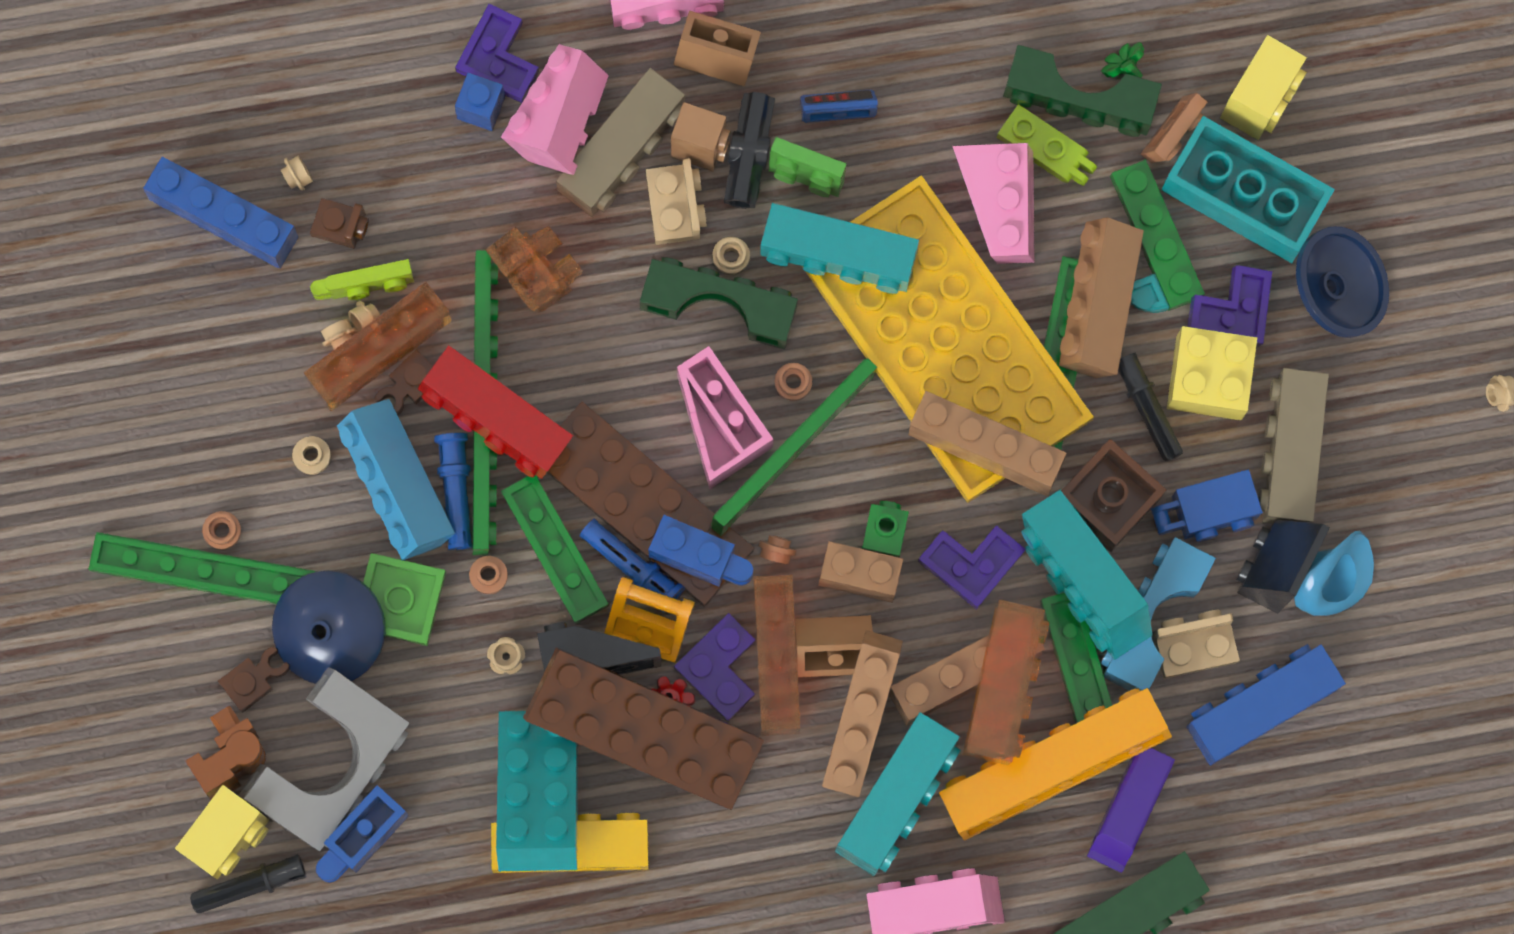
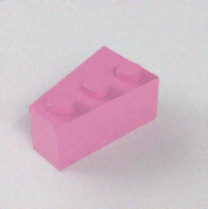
[610,0,724,30]
[501,44,609,175]
[953,143,1034,264]
[677,346,773,489]
[866,868,1005,934]

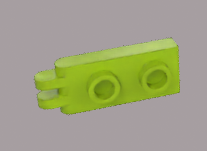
[996,104,1097,186]
[310,259,414,300]

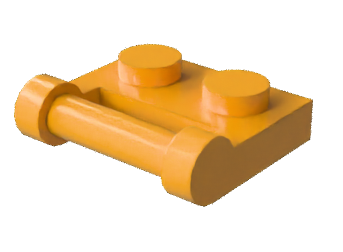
[604,576,695,663]

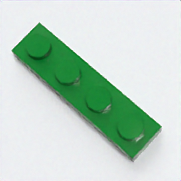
[1110,160,1205,311]
[501,475,609,625]
[1040,593,1112,723]

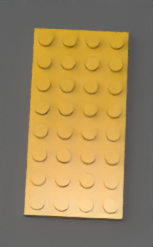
[802,175,1094,503]

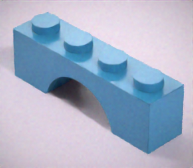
[1101,537,1216,691]

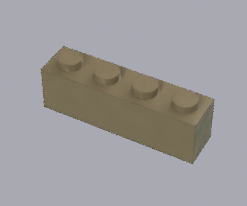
[556,68,685,218]
[1258,368,1329,524]

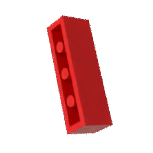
[418,345,573,479]

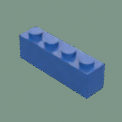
[143,156,298,269]
[1186,644,1346,766]

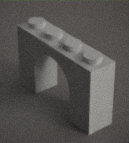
[238,668,409,851]

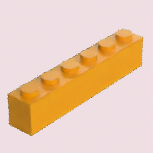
[939,688,1172,841]

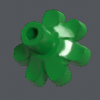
[1101,42,1144,78]

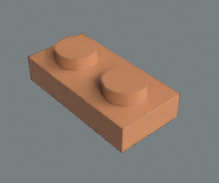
[1141,93,1208,164]

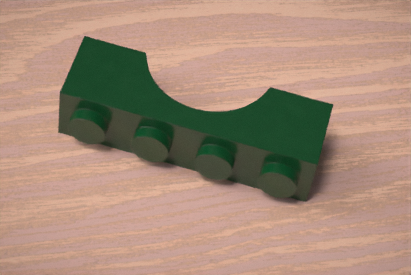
[1003,45,1162,137]
[640,257,798,350]

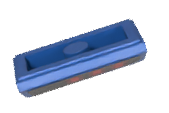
[800,90,878,123]

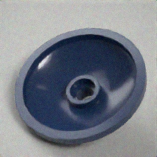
[1296,226,1389,338]
[272,570,386,684]

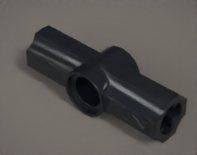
[724,92,775,209]

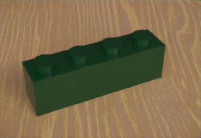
[1054,851,1210,934]

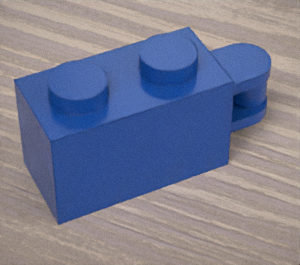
[1151,469,1263,542]
[648,515,753,587]
[316,785,409,883]

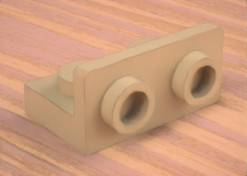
[646,158,707,245]
[1153,610,1240,679]

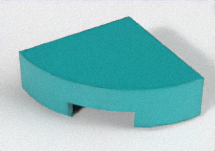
[1130,273,1169,313]

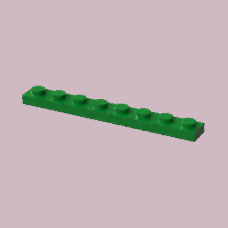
[472,250,498,556]

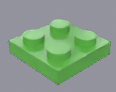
[769,137,847,197]
[363,553,446,646]

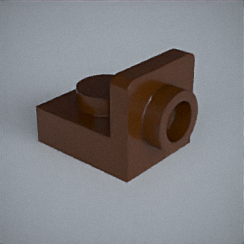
[310,198,369,249]

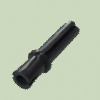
[1118,352,1183,461]
[190,854,306,914]

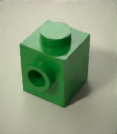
[862,501,909,558]

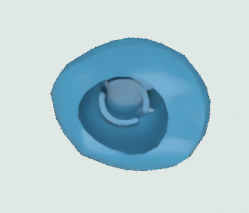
[1294,531,1374,616]

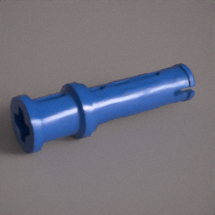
[434,433,472,550]
[579,518,685,613]

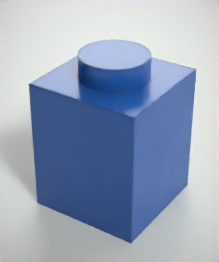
[455,73,505,131]

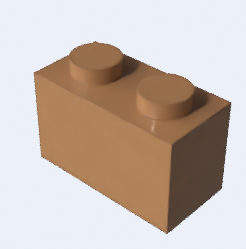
[673,10,761,86]
[671,102,731,172]
[818,541,903,603]
[794,615,873,677]

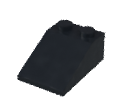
[1236,520,1330,614]
[537,622,662,675]

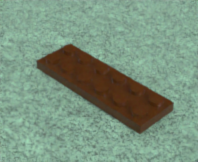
[547,402,754,607]
[523,647,764,810]

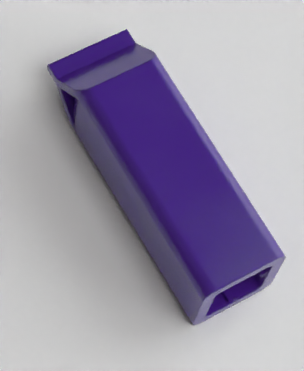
[1087,748,1175,873]

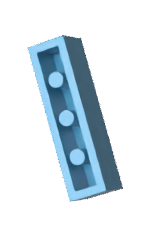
[337,399,455,561]

